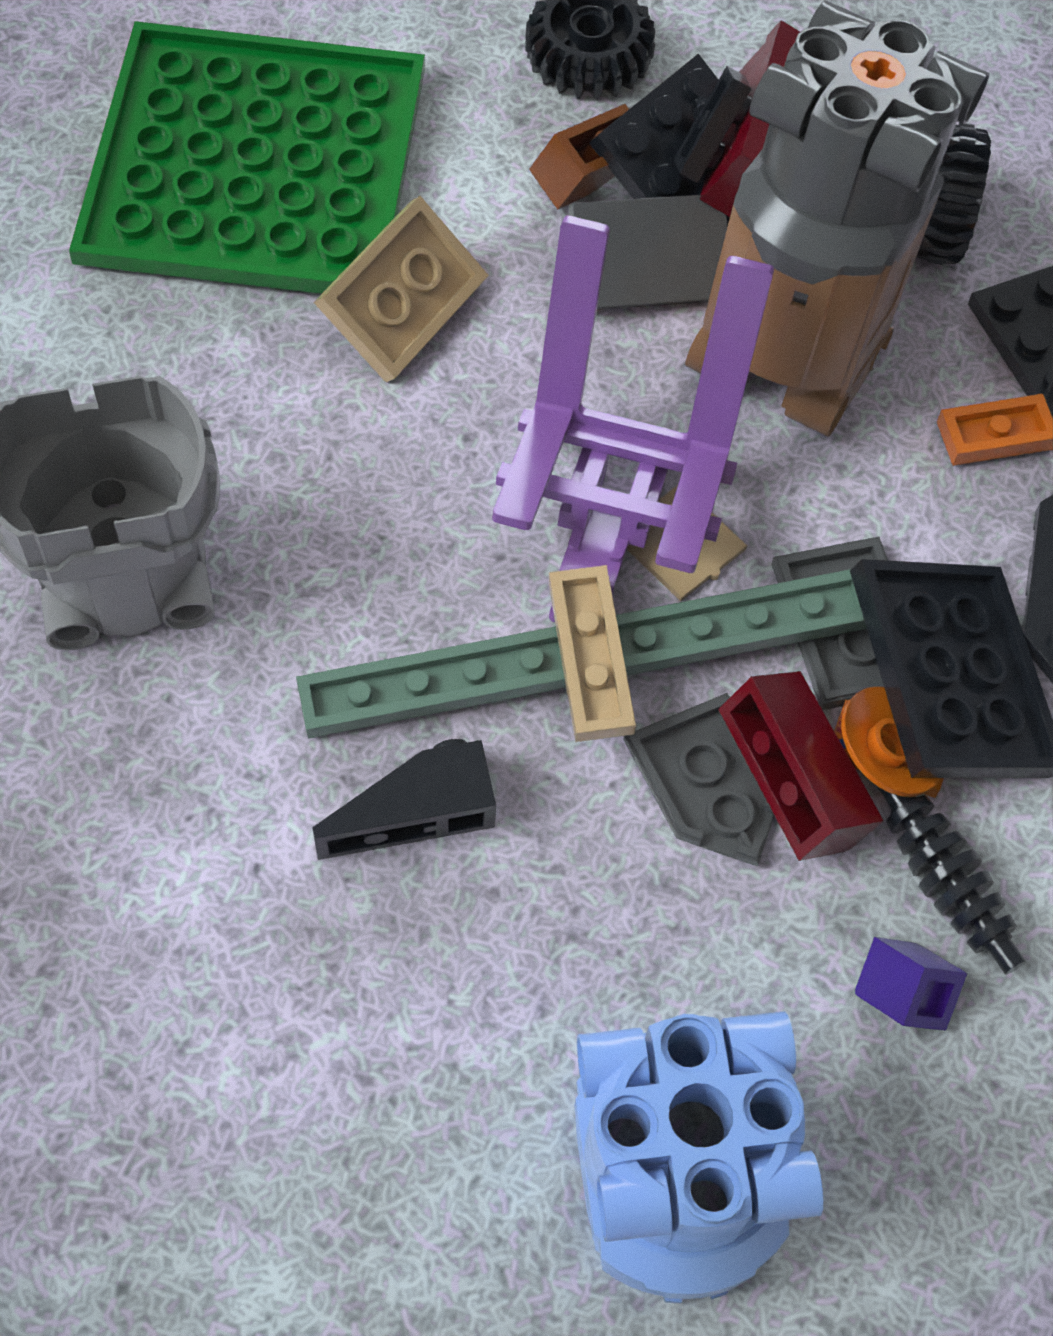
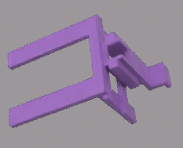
[492,215,774,622]

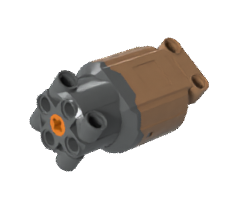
[685,0,990,437]

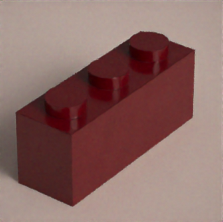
[718,671,884,861]

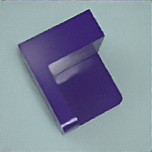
[855,937,968,1031]

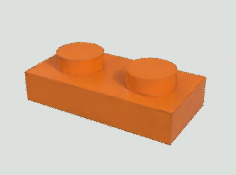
[937,394,1053,466]

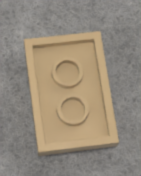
[313,196,489,382]

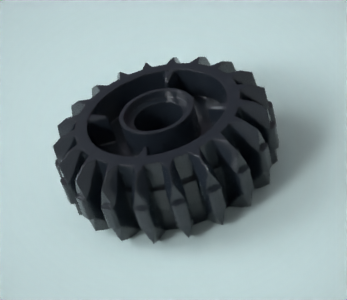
[525,0,656,101]

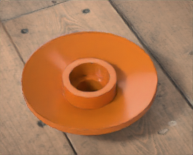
[841,686,940,797]

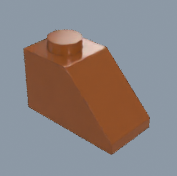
[529,104,629,210]

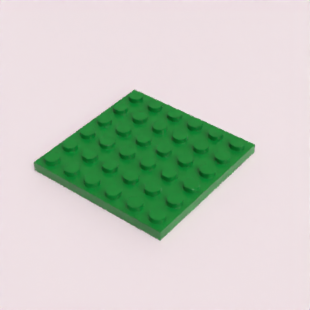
[69,21,425,294]

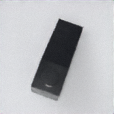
[312,739,496,860]

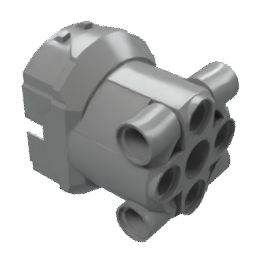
[0,376,220,650]

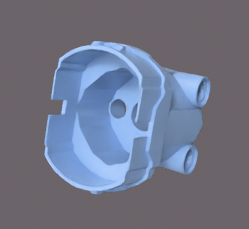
[574,1011,823,1304]

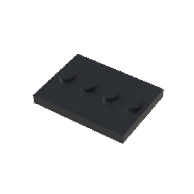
[850,559,1053,778]

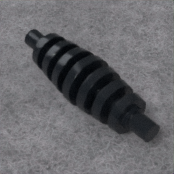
[878,787,1026,975]

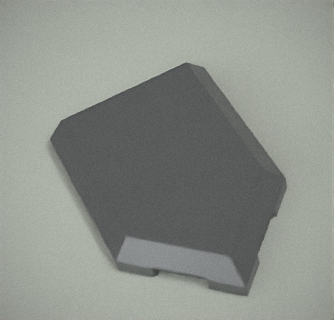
[623,693,774,866]

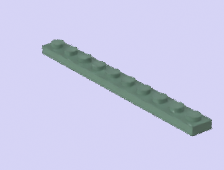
[296,569,867,739]

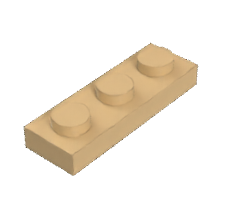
[548,565,636,742]

